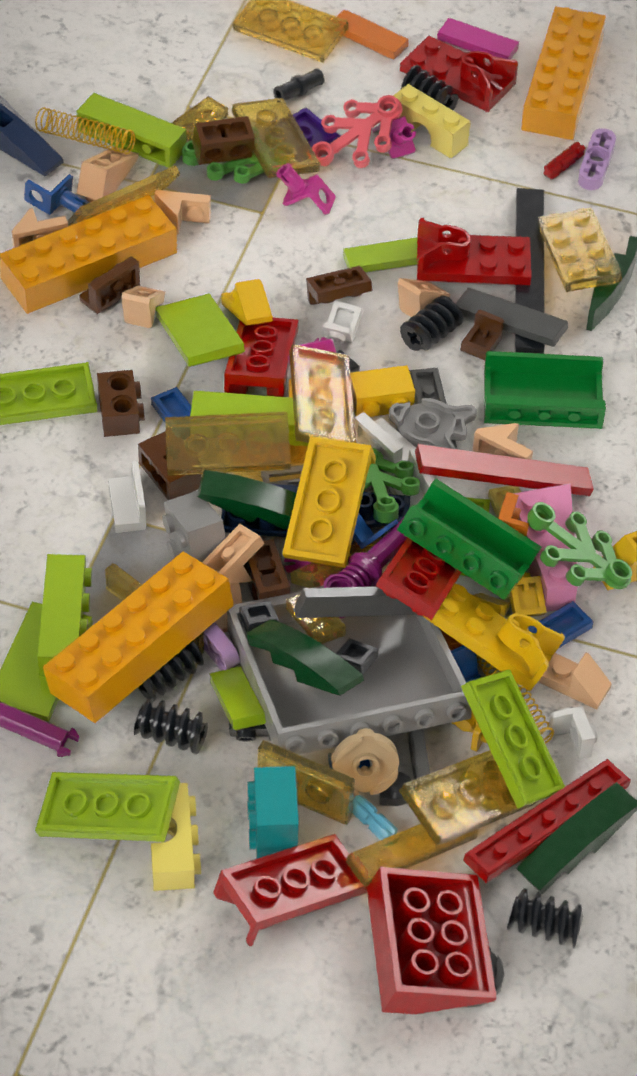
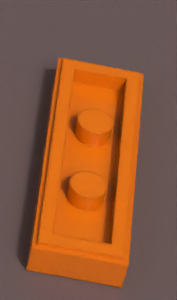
[330,9,409,60]

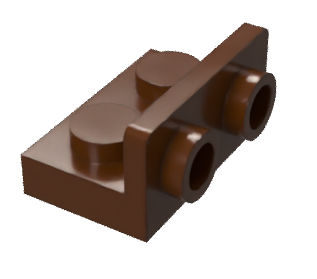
[79,256,140,314]
[306,266,372,305]

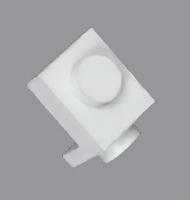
[322,300,363,344]
[549,706,598,759]

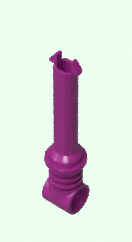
[323,516,407,619]
[0,702,79,757]

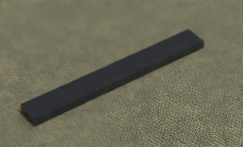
[515,188,545,354]

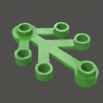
[182,129,287,184]
[364,447,420,523]
[527,502,632,589]

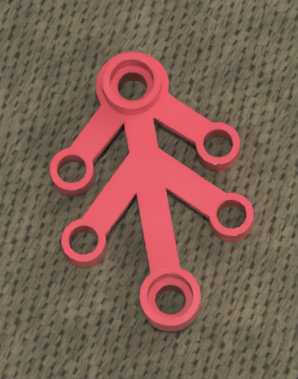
[311,95,402,168]

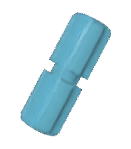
[349,794,398,844]

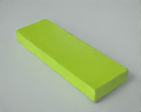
[343,237,417,273]
[209,666,266,730]

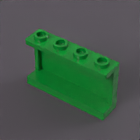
[484,351,606,429]
[397,479,542,600]

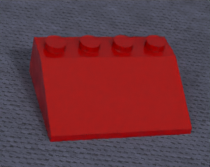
[367,867,497,1015]

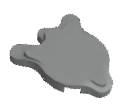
[389,398,477,449]

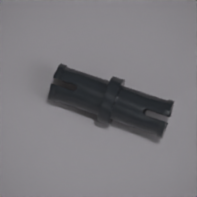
[273,68,325,103]

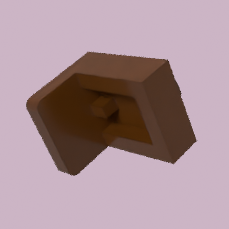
[460,309,504,360]

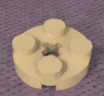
[331,728,399,795]

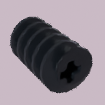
[401,65,459,110]
[400,296,464,351]
[138,641,204,702]
[134,696,208,755]
[507,888,584,949]

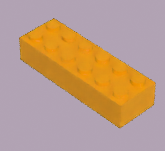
[521,6,606,140]
[0,195,177,314]
[43,551,234,723]

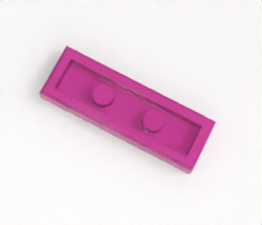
[437,18,519,60]

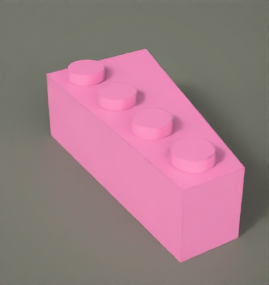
[513,484,578,612]

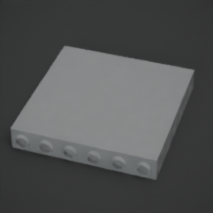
[227,587,471,758]

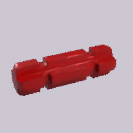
[543,142,586,179]

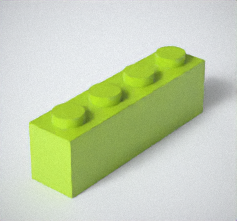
[76,92,187,168]
[190,390,314,446]
[37,554,92,676]

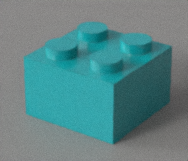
[247,766,299,859]

